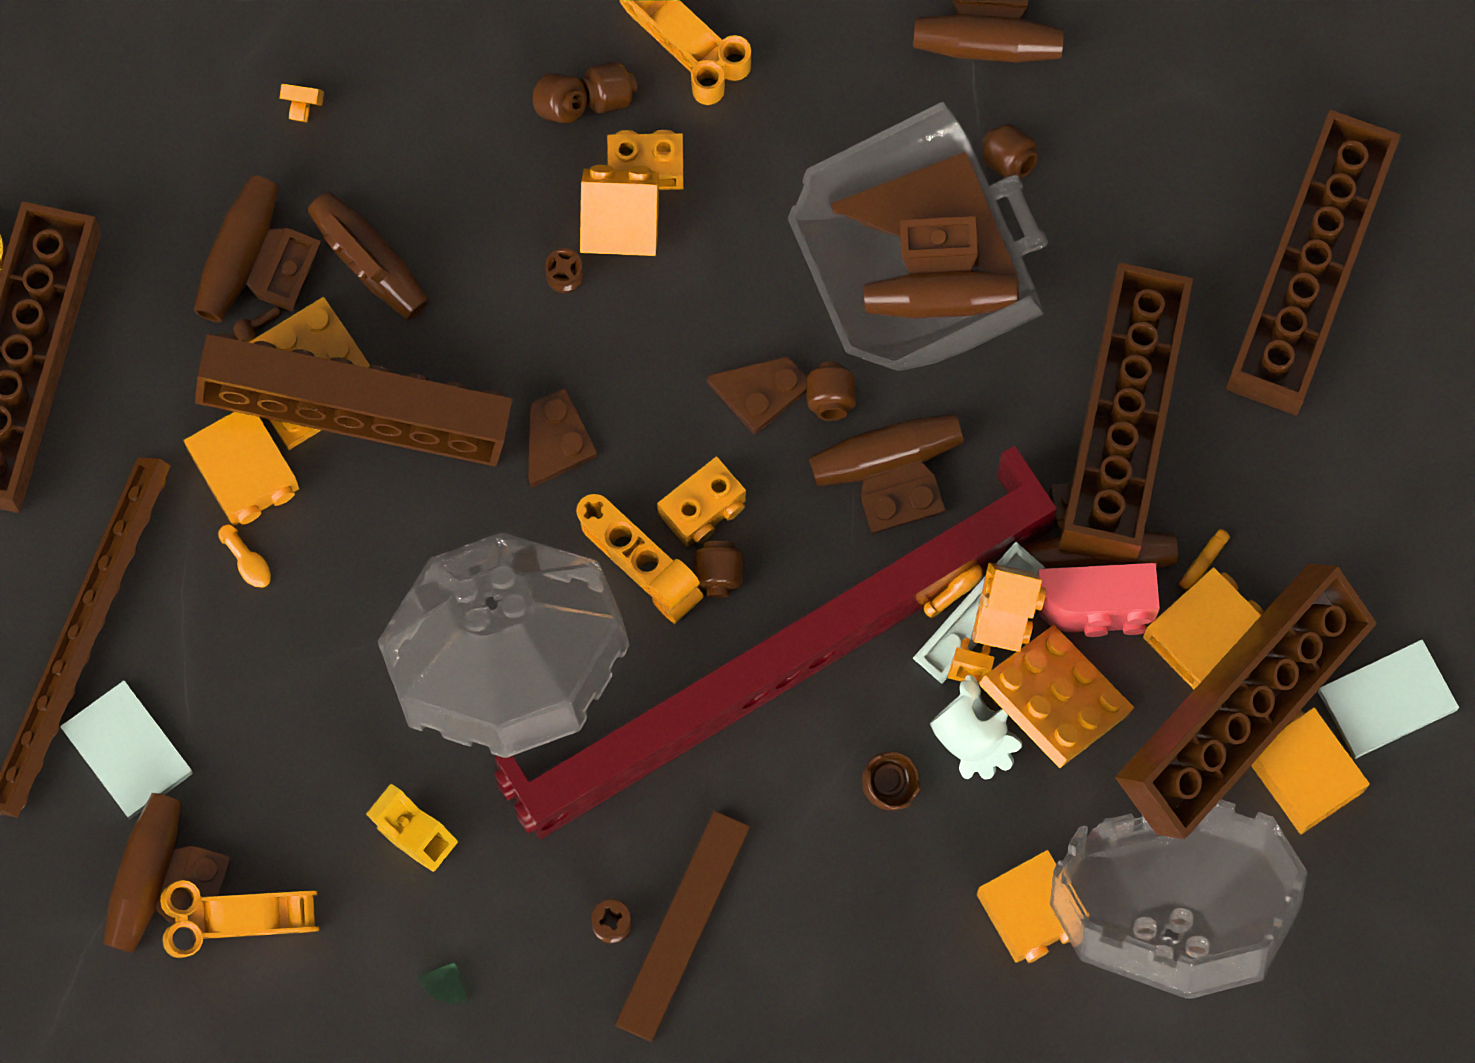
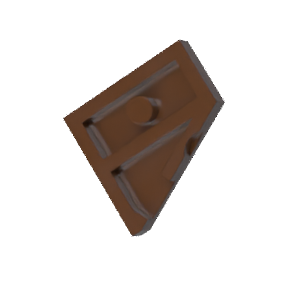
[707,357,807,435]
[528,388,598,488]

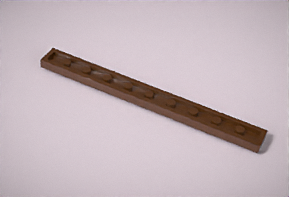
[0,457,171,818]

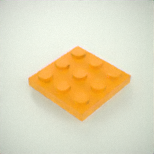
[249,297,370,450]
[978,625,1135,768]

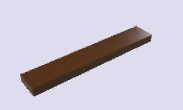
[616,811,750,1043]

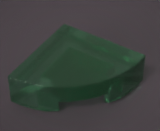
[417,963,468,1004]

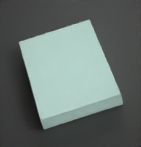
[1318,640,1459,759]
[60,681,194,820]

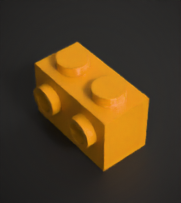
[607,130,684,190]
[657,456,746,548]

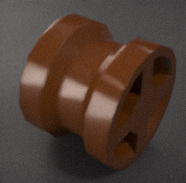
[545,248,583,294]
[591,899,631,944]

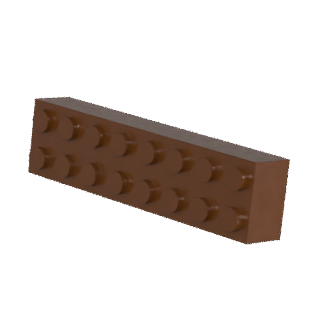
[1225,109,1401,416]
[0,201,102,513]
[1058,262,1193,564]
[195,333,512,467]
[1115,563,1377,840]

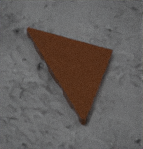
[830,152,1020,284]

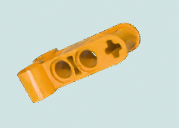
[620,0,752,105]
[576,494,704,624]
[160,880,319,958]

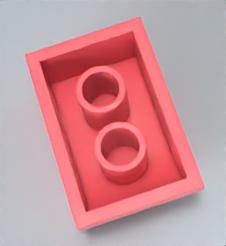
[1037,563,1160,637]

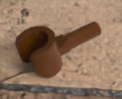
[233,306,281,342]

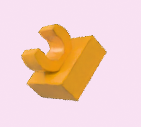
[280,84,324,122]
[947,637,994,686]

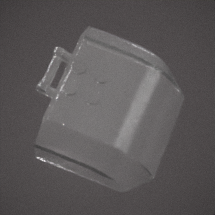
[787,102,1048,371]

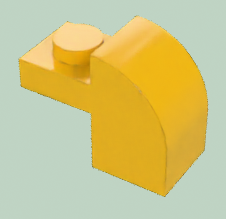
[366,784,458,872]

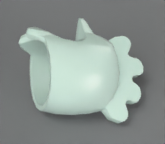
[930,674,1022,779]

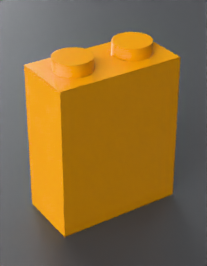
[183,412,299,526]
[1143,567,1264,690]
[1251,708,1370,835]

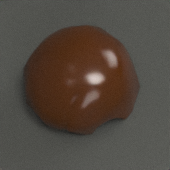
[862,751,921,811]

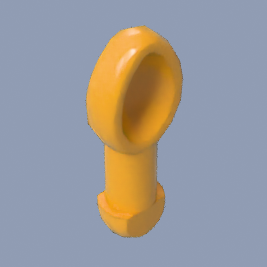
[218,524,271,588]
[1179,529,1230,589]
[924,565,983,618]

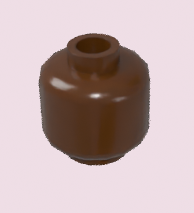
[580,62,637,114]
[532,73,588,124]
[982,124,1038,180]
[806,361,856,421]
[693,541,743,598]

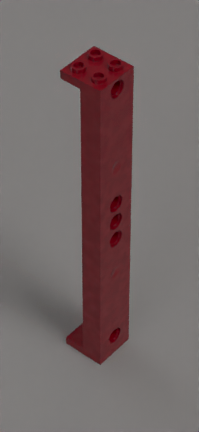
[493,445,1057,840]

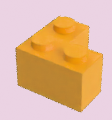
[971,562,1046,652]

